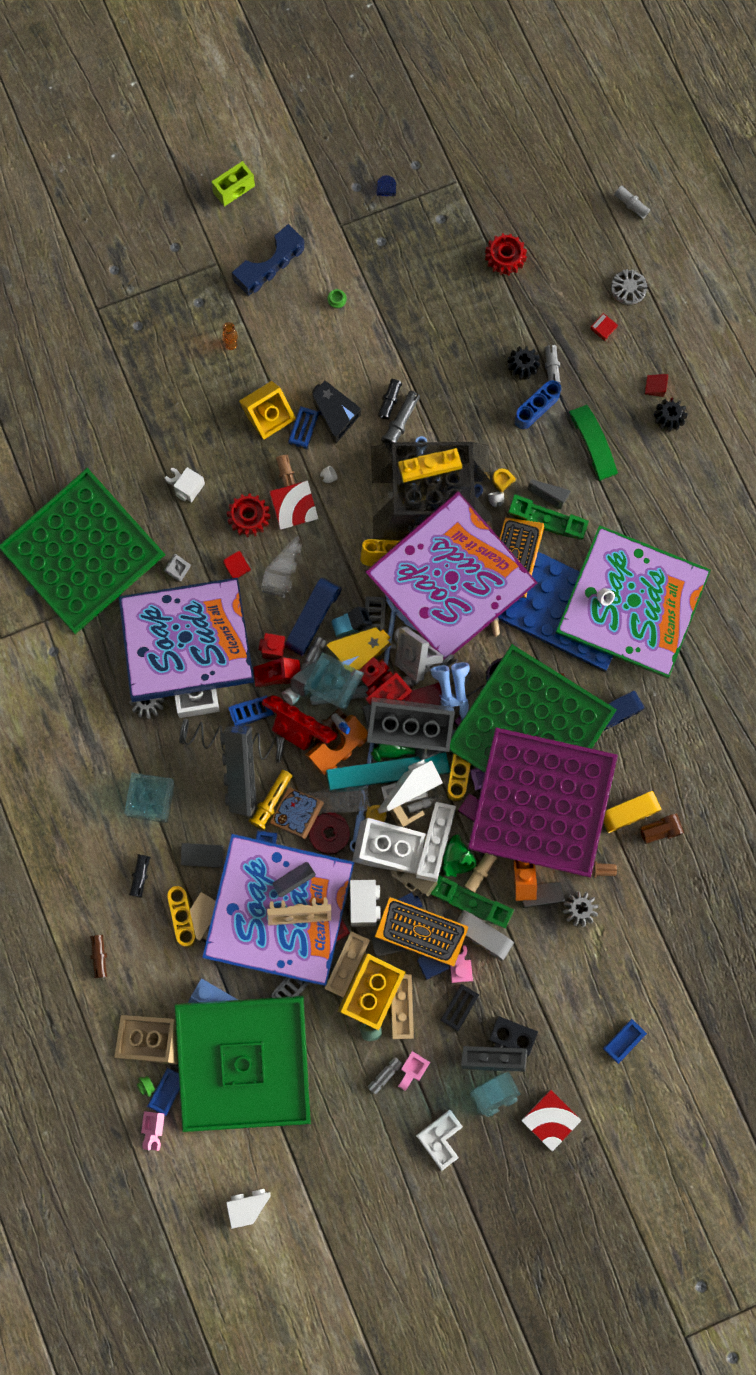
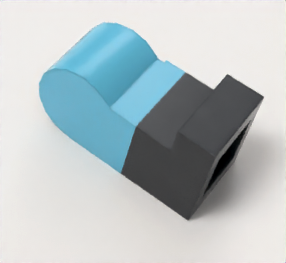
[331,606,372,637]

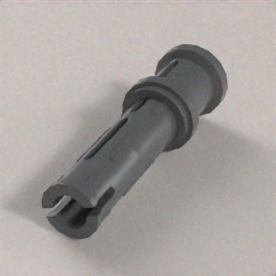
[381,391,420,448]

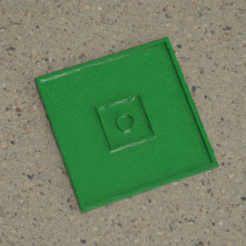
[175,996,311,1132]

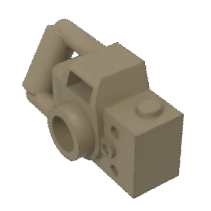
[391,870,438,897]

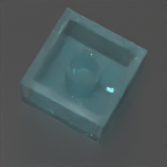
[304,652,364,709]
[124,773,175,823]
[468,1071,521,1117]

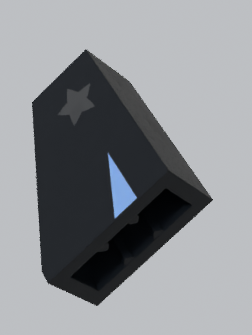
[312,380,361,443]

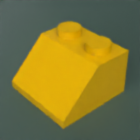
[239,381,296,440]

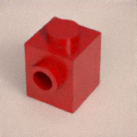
[259,633,286,660]
[356,657,390,688]

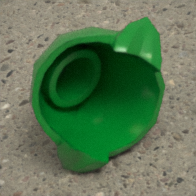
[371,744,416,762]
[442,834,476,877]

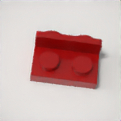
[365,671,412,705]

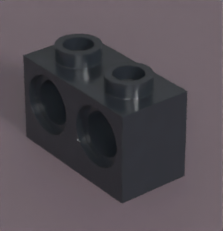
[488,1016,538,1056]

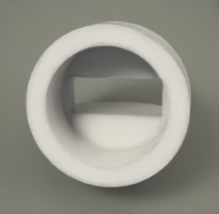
[320,466,337,483]
[488,492,504,507]
[597,588,615,606]
[282,687,300,705]

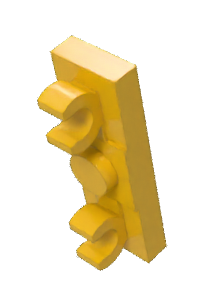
[398,448,462,483]

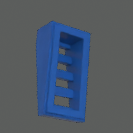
[228,695,274,726]

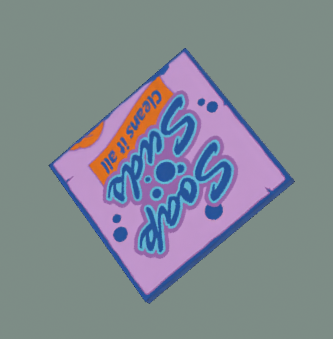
[202,834,354,986]

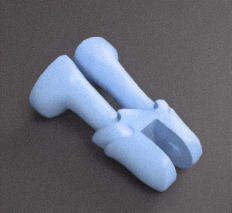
[431,662,470,722]

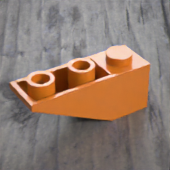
[513,860,537,901]

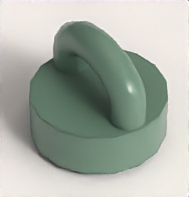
[360,1023,382,1041]

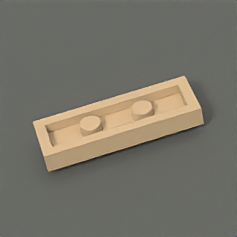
[325,931,370,998]
[391,974,414,1039]

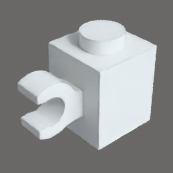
[165,467,205,503]

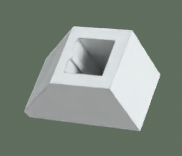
[227,1189,271,1229]

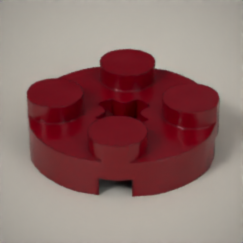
[309,812,350,854]

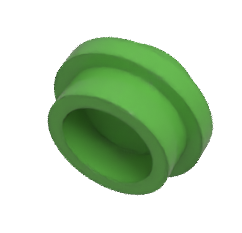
[327,289,347,308]
[136,1076,155,1097]

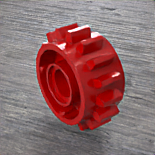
[485,233,527,276]
[227,493,270,537]

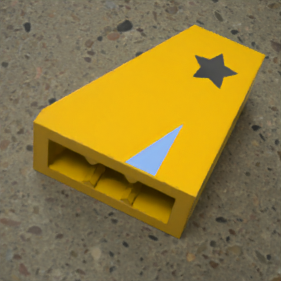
[327,627,392,677]

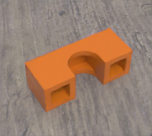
[305,715,368,775]

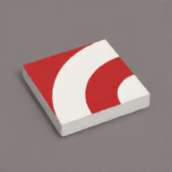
[269,481,318,530]
[521,1090,582,1152]

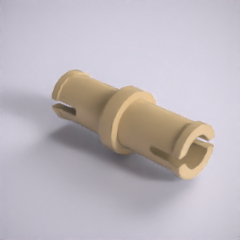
[464,853,497,893]

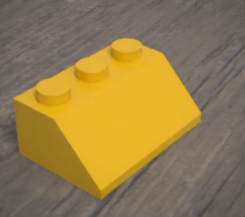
[337,954,405,1030]

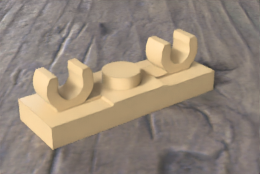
[267,897,331,925]

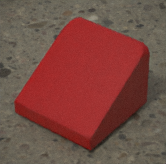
[645,374,668,397]
[223,551,251,578]

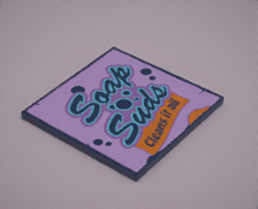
[119,577,254,702]

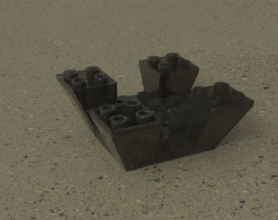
[371,442,493,541]

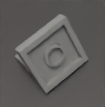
[395,627,444,681]

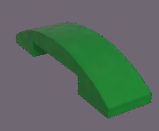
[569,405,618,481]
[508,494,589,540]
[431,875,514,929]

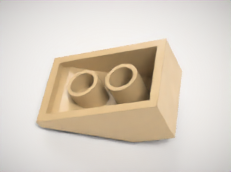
[114,1015,178,1065]

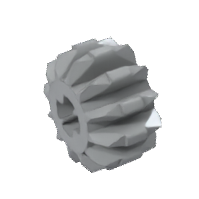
[129,697,165,719]
[563,891,598,927]

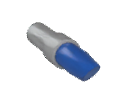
[331,713,350,734]

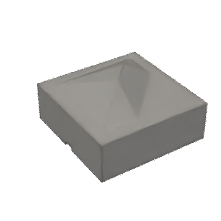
[163,554,191,582]

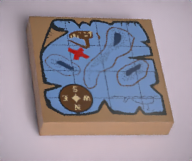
[270,787,324,839]

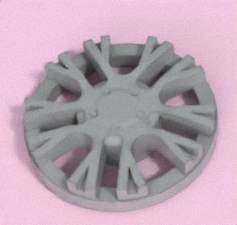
[611,269,647,305]

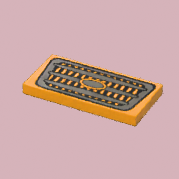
[500,517,544,598]
[375,897,468,967]

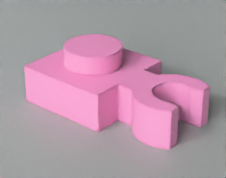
[450,945,473,983]

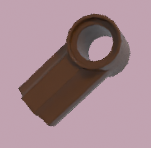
[640,813,684,844]

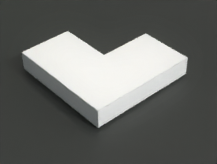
[416,1110,463,1171]

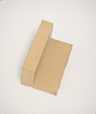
[389,805,425,827]

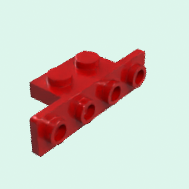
[262,695,338,750]

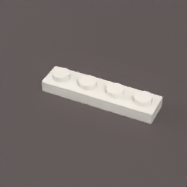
[416,802,456,882]

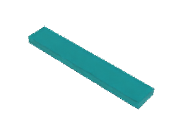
[326,752,450,791]

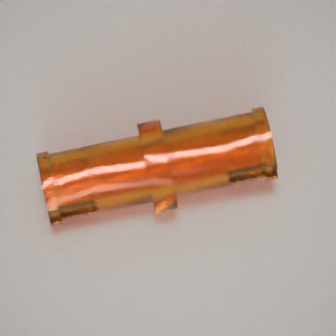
[222,322,238,350]

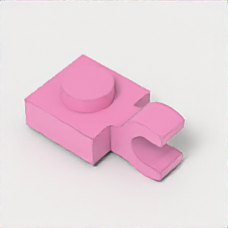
[398,1051,430,1091]
[141,1111,164,1151]

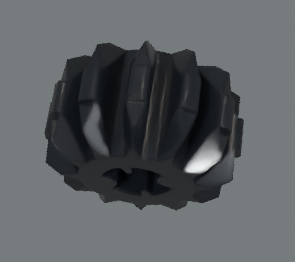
[507,346,540,380]
[654,397,688,432]

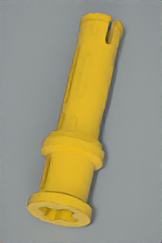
[248,769,293,830]

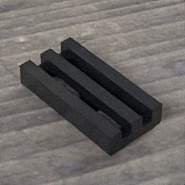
[440,984,479,1031]

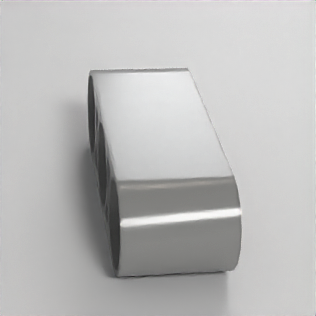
[456,910,514,961]

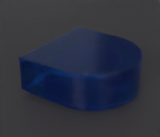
[377,175,396,196]

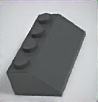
[367,697,455,752]
[221,726,257,816]

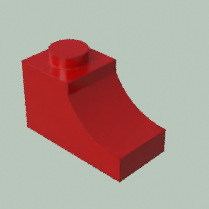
[253,657,301,687]

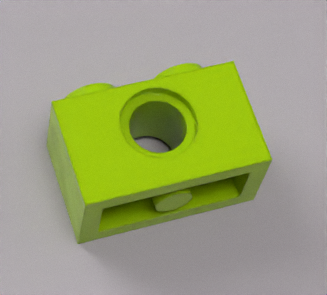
[212,161,255,207]

